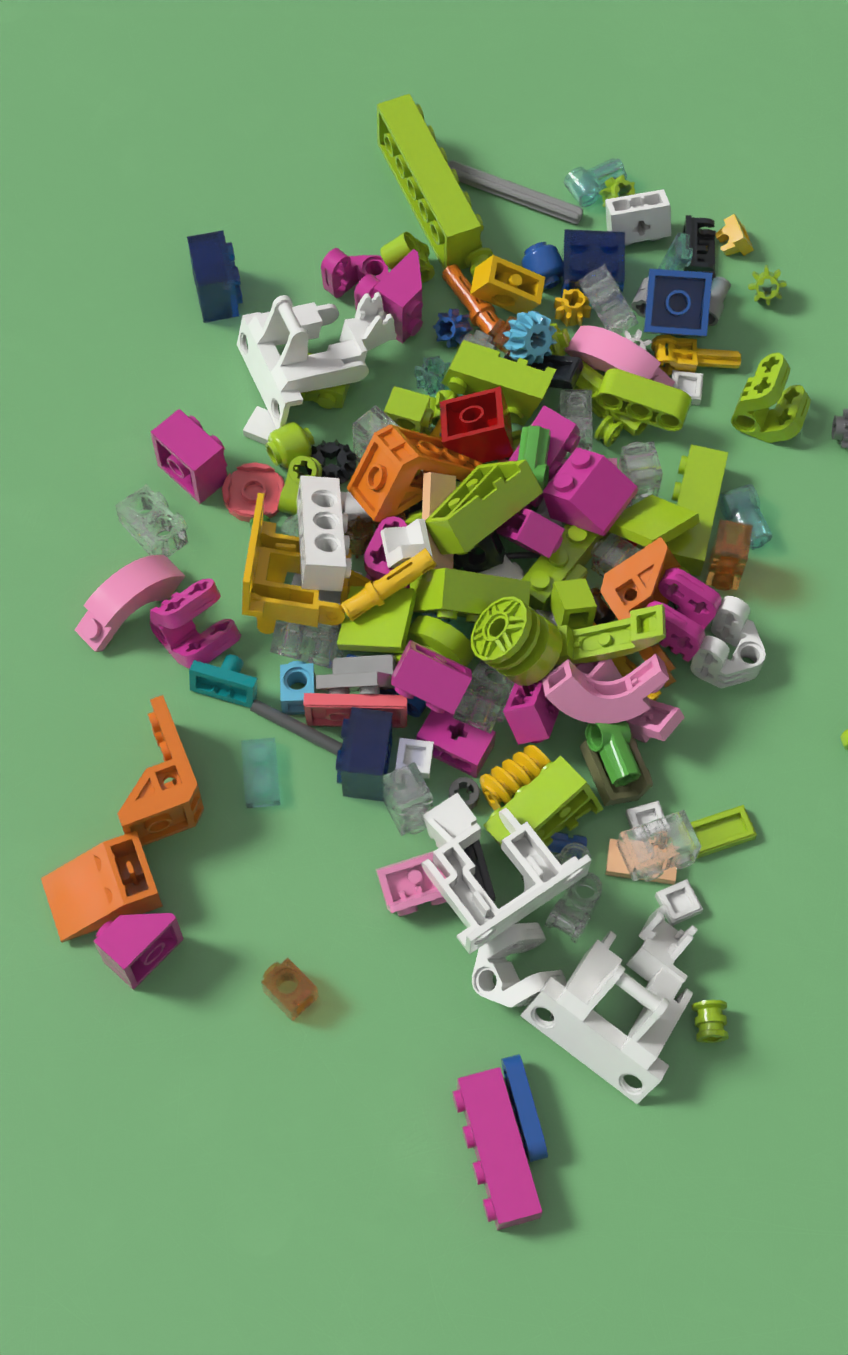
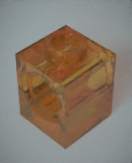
[261,958,319,1022]

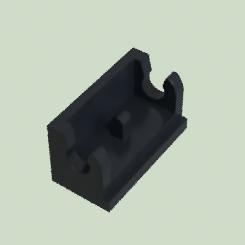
[682,215,716,280]

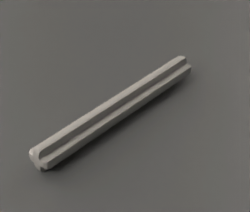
[448,160,583,224]

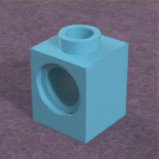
[280,661,315,715]

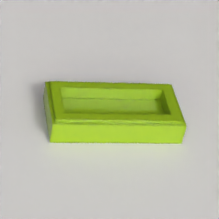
[679,805,757,860]

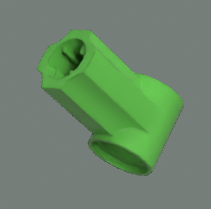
[518,425,551,491]
[585,721,641,787]

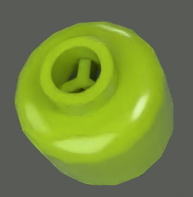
[265,422,315,469]

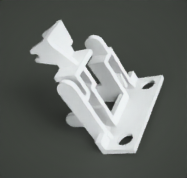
[237,292,397,429]
[421,793,591,954]
[520,903,698,1104]

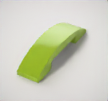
[555,604,666,665]

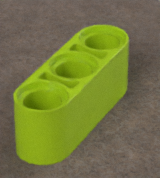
[595,368,692,431]

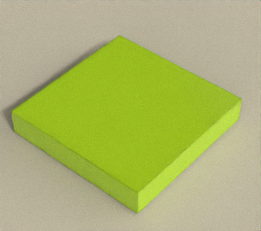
[609,495,699,547]
[337,586,417,653]

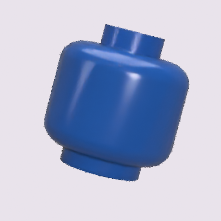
[521,242,565,290]

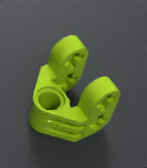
[731,353,811,443]

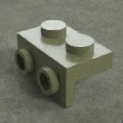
[579,733,653,806]

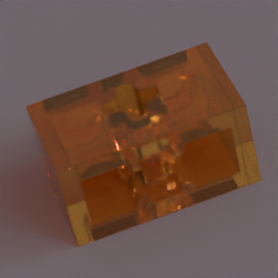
[705,519,753,590]

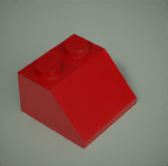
[440,386,514,463]

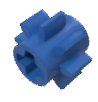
[433,308,473,348]

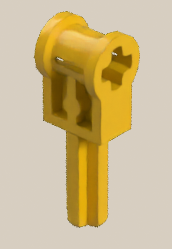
[651,335,741,376]

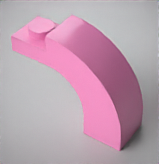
[564,326,675,387]
[75,555,185,652]
[542,654,669,724]
[574,659,685,743]

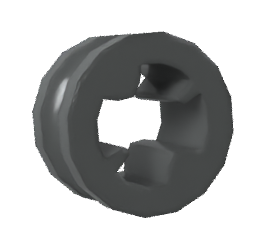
[449,777,479,810]

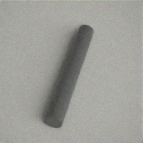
[250,699,344,756]

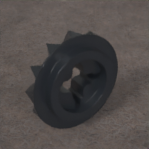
[306,439,356,484]

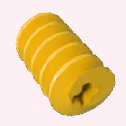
[480,744,551,811]

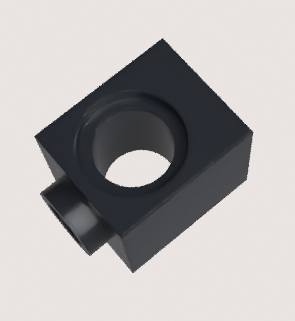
[453,530,505,573]

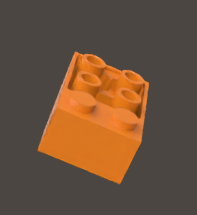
[41,831,163,943]

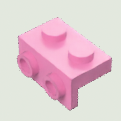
[375,851,447,916]

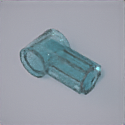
[564,158,627,207]
[718,484,773,550]

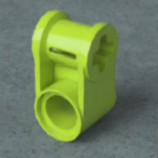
[380,231,435,283]
[278,456,322,516]

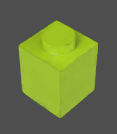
[549,578,597,630]

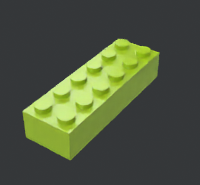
[377,93,484,270]

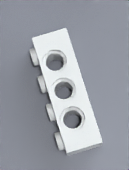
[297,476,352,592]

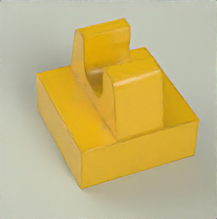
[715,214,754,256]

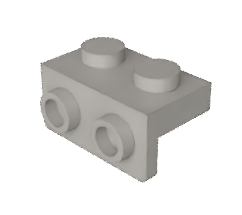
[316,655,396,694]

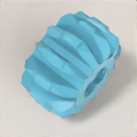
[503,311,557,365]

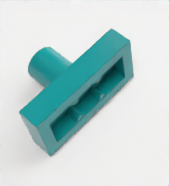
[189,654,258,708]

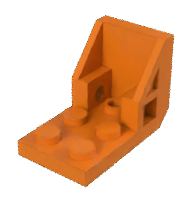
[347,424,482,523]
[600,537,681,688]
[117,695,204,846]

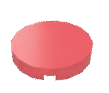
[222,462,285,522]

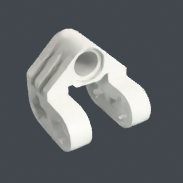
[690,596,766,689]
[472,922,567,1008]

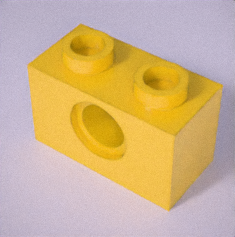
[470,255,545,314]

